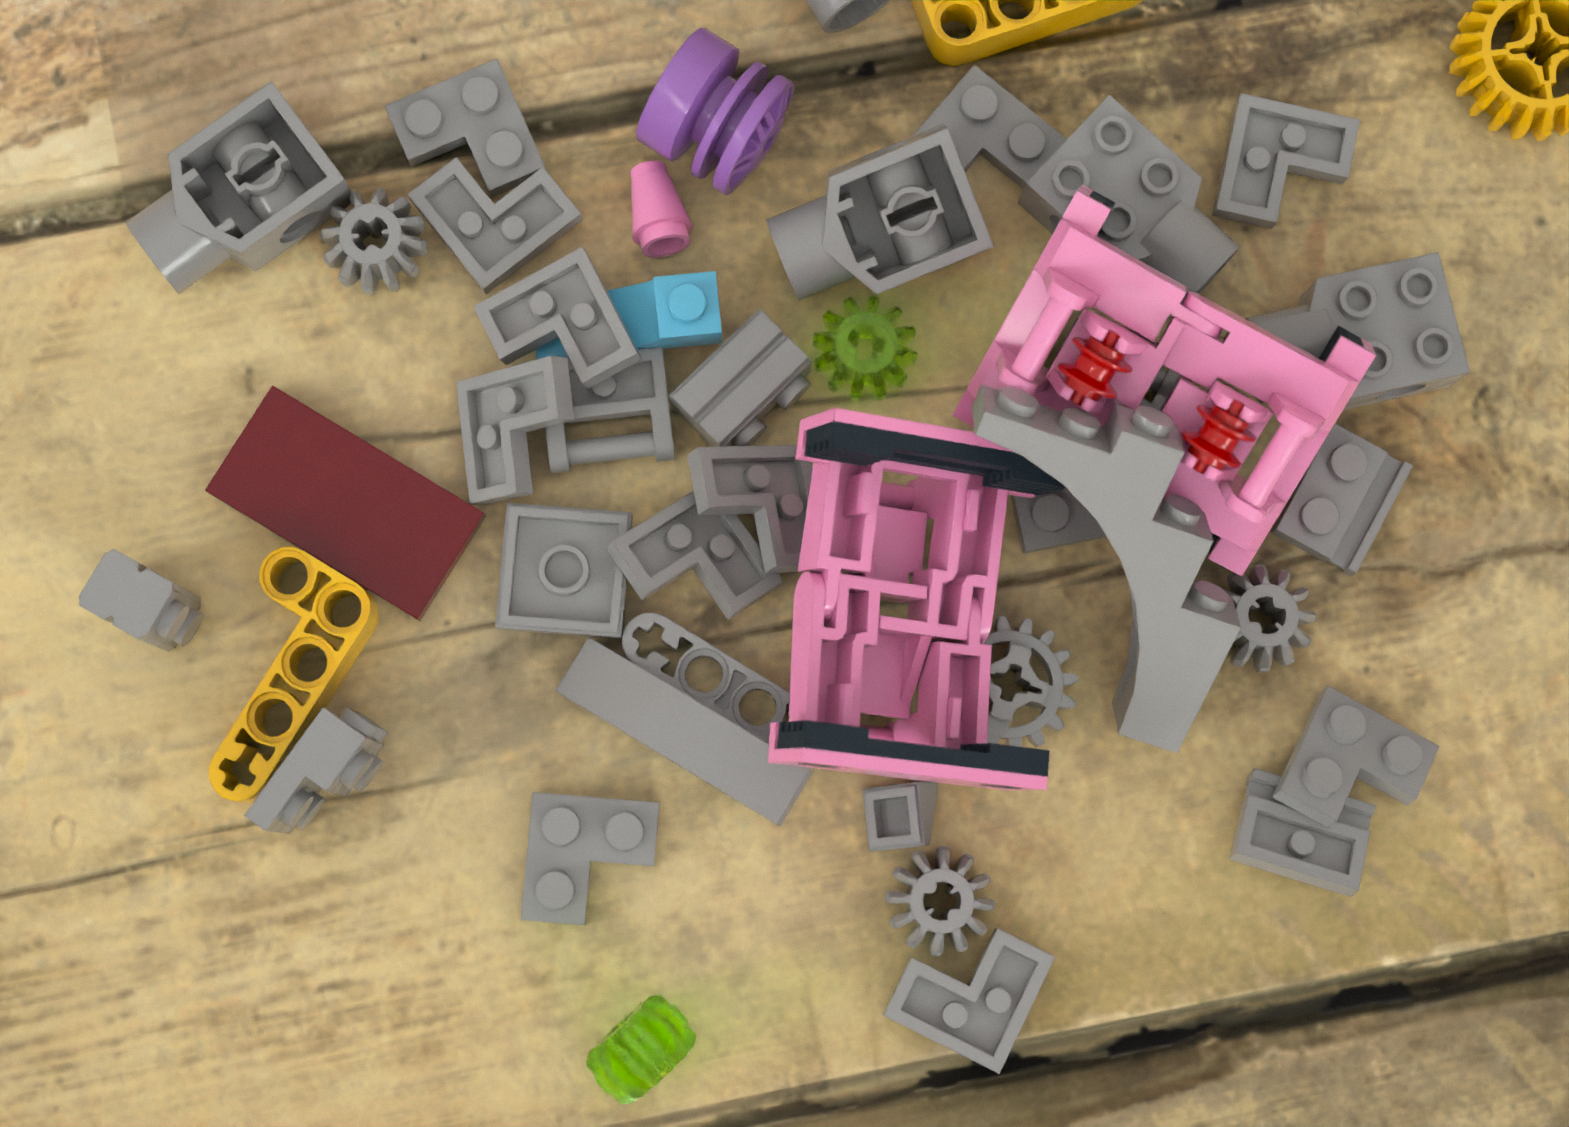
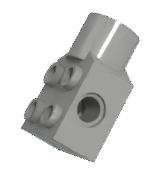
[125,81,352,294]
[1018,95,1240,300]
[766,124,994,300]
[1244,252,1470,410]

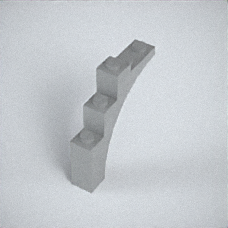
[972,384,1241,753]

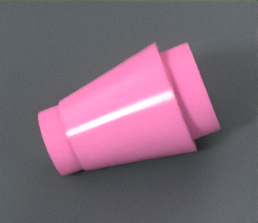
[630,161,693,258]

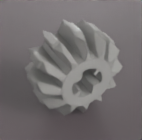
[321,187,428,296]
[1223,564,1316,673]
[885,846,995,956]

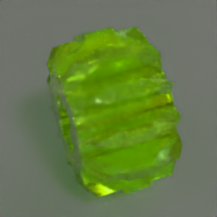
[812,296,918,402]
[586,995,697,1105]

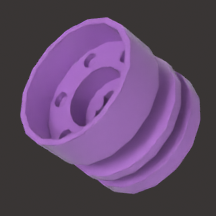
[636,28,795,195]

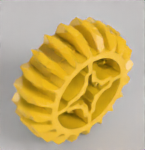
[1448,0,1569,142]

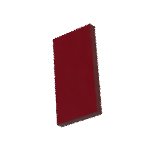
[205,385,486,621]

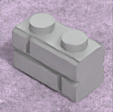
[669,309,812,447]
[78,549,203,652]

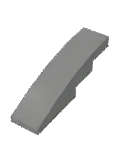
[556,637,813,827]

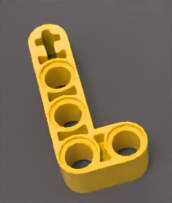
[910,0,1143,66]
[209,547,379,803]

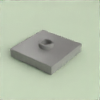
[495,503,633,639]

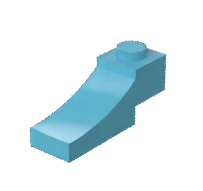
[536,271,722,359]

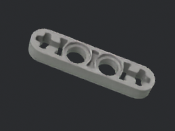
[622,613,817,769]

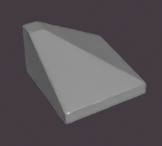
[862,782,938,852]

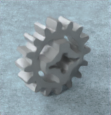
[983,616,1078,748]

